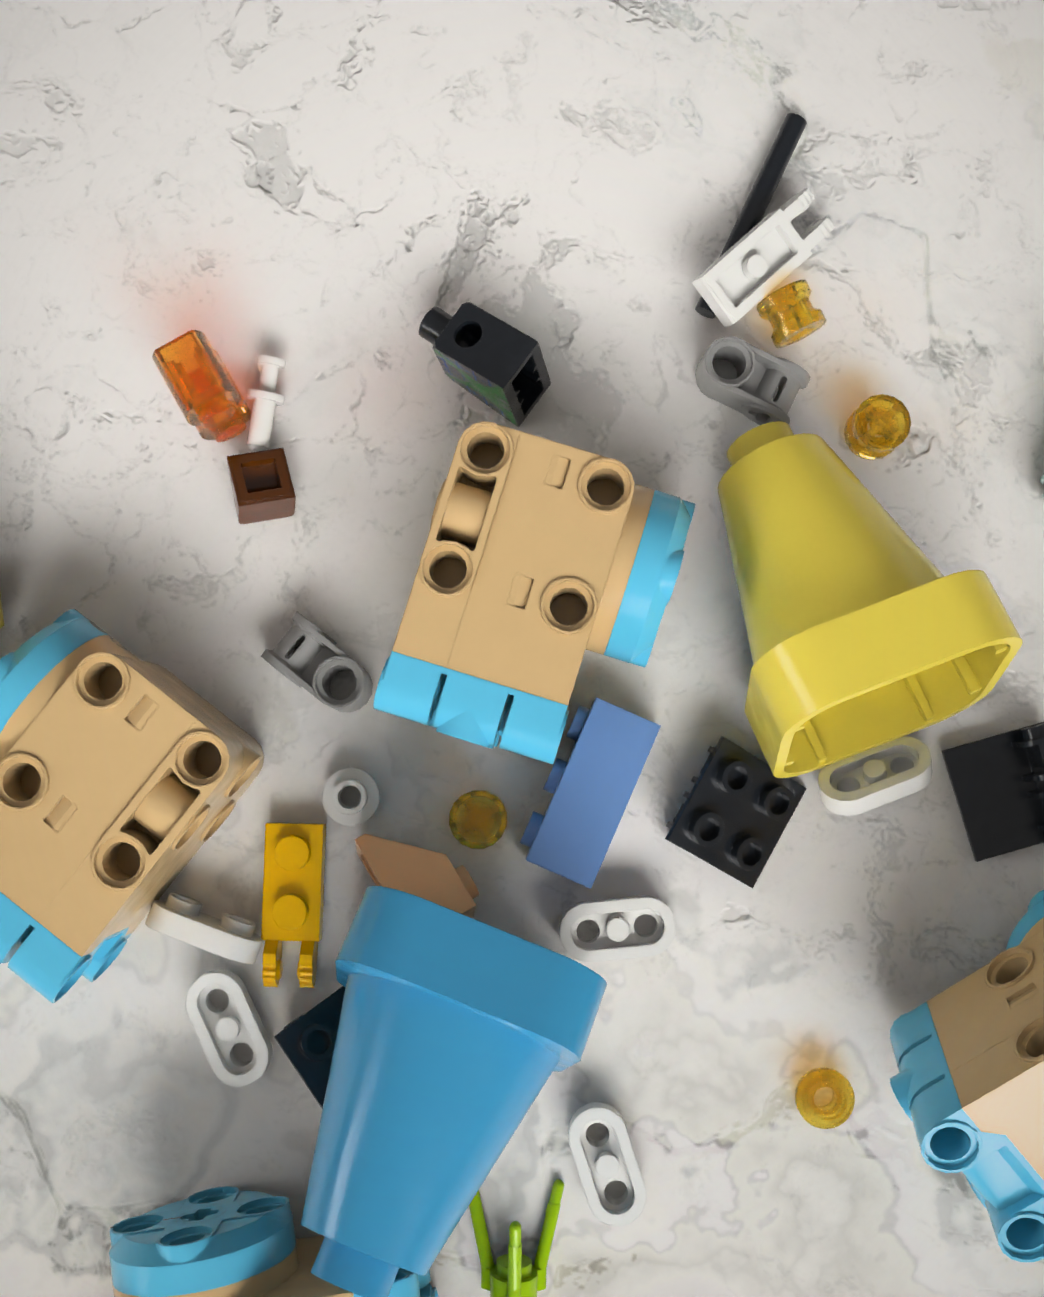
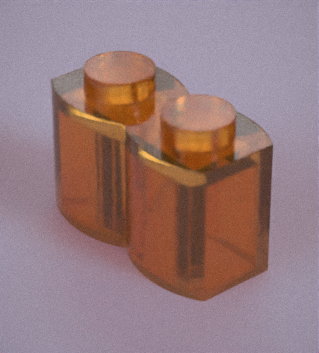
[152,330,251,442]

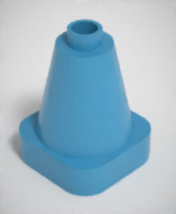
[301,886,607,1297]

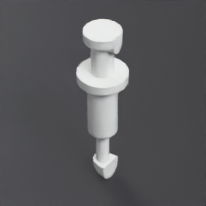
[246,355,286,452]

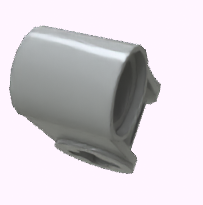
[695,336,810,425]
[261,611,373,712]

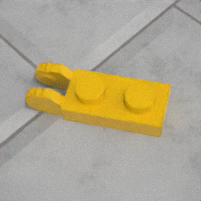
[261,822,326,988]

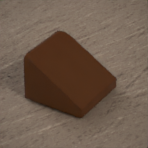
[227,448,296,524]

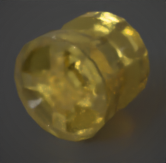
[756,279,827,349]
[844,394,911,460]
[449,790,507,849]

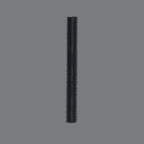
[695,113,807,319]

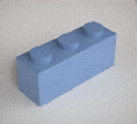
[520,697,661,889]

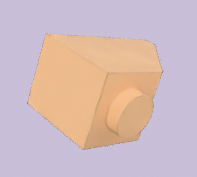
[355,834,479,918]

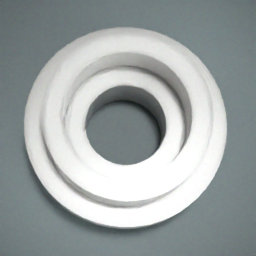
[322,768,380,826]

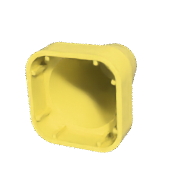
[718,421,1023,778]

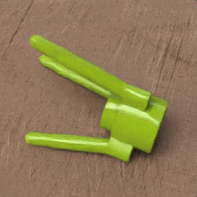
[469,1179,564,1297]

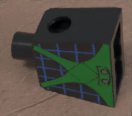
[419,302,551,427]

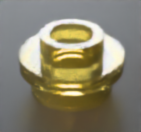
[795,1067,855,1129]

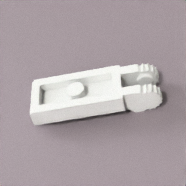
[692,187,835,327]

